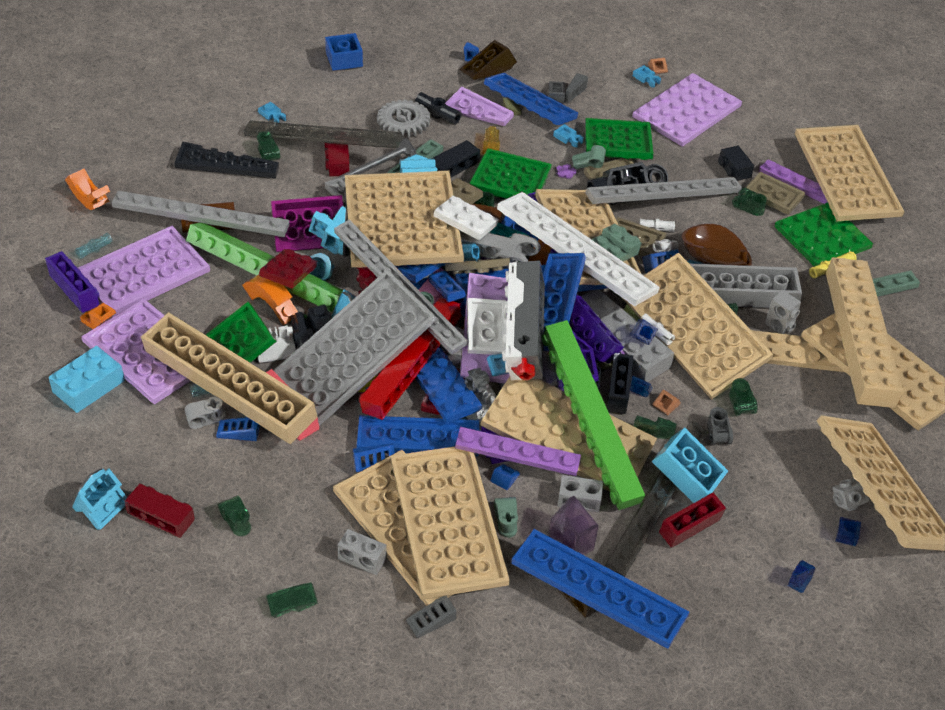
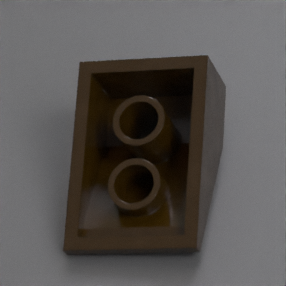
[459,40,517,80]

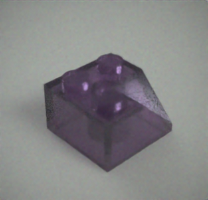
[549,496,599,555]

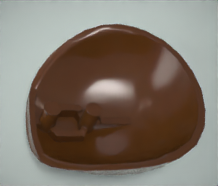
[682,224,752,266]

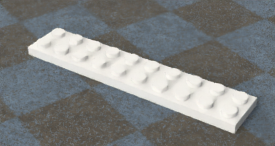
[497,192,660,306]

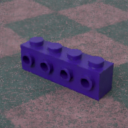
[45,251,100,313]
[569,295,624,364]

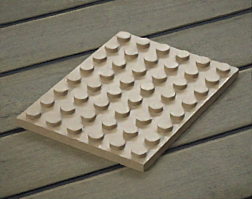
[345,171,464,268]

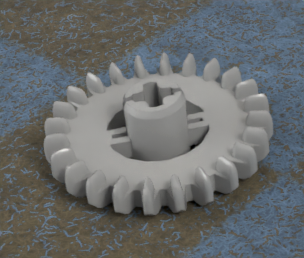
[377,99,431,138]

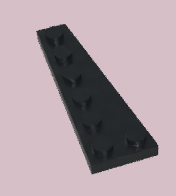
[174,141,279,178]

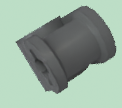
[707,407,733,445]

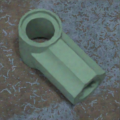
[572,145,606,169]

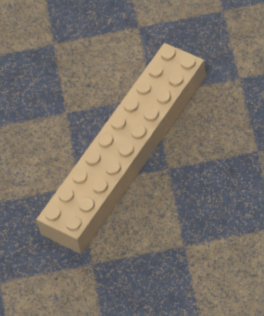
[826,257,903,408]
[141,312,317,444]

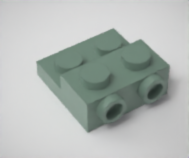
[591,224,641,261]

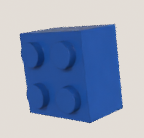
[325,33,363,71]

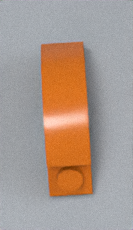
[65,169,110,210]
[242,274,298,325]

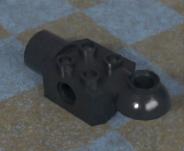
[587,162,668,205]

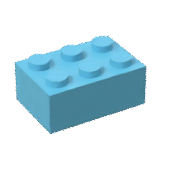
[49,346,125,413]
[652,427,728,503]

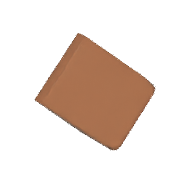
[648,58,668,74]
[652,389,681,416]

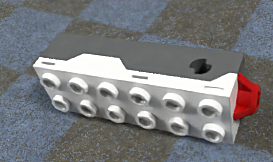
[502,261,545,380]

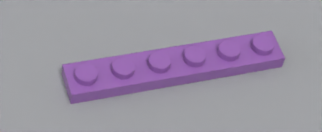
[759,160,827,204]
[455,427,581,476]

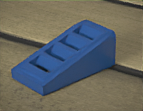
[642,249,679,274]
[216,417,260,441]
[353,443,395,472]

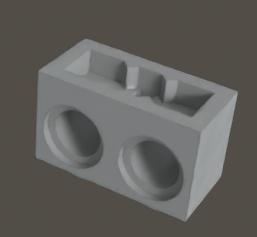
[765,290,801,334]
[557,475,603,513]
[337,529,386,575]

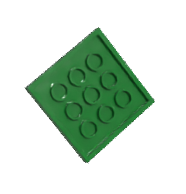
[585,118,654,160]
[470,148,552,199]
[774,202,873,267]

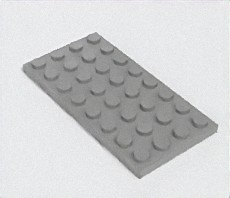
[274,270,437,426]

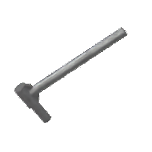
[334,138,418,181]

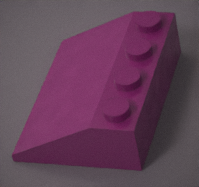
[271,195,347,252]

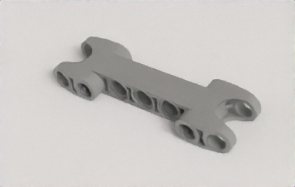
[459,230,541,269]

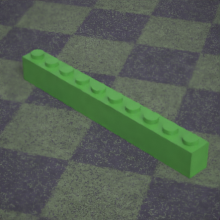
[186,223,343,312]
[542,320,645,510]

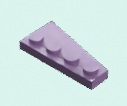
[446,87,514,126]

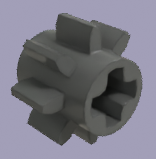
[465,368,490,393]

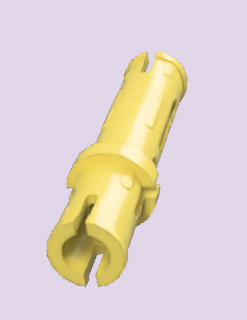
[809,251,856,279]

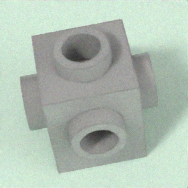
[832,479,869,511]

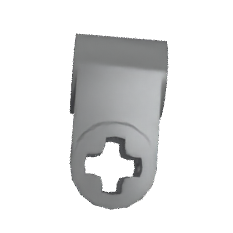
[185,397,226,429]

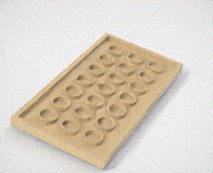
[795,125,904,221]
[535,189,641,285]
[621,253,773,400]
[801,313,945,431]
[480,376,657,491]
[817,416,945,551]
[391,447,510,599]
[333,450,454,606]

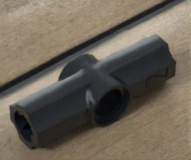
[415,92,462,125]
[291,312,314,349]

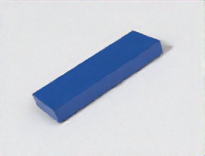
[428,271,466,302]

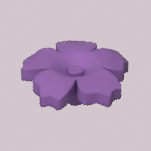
[556,164,576,179]

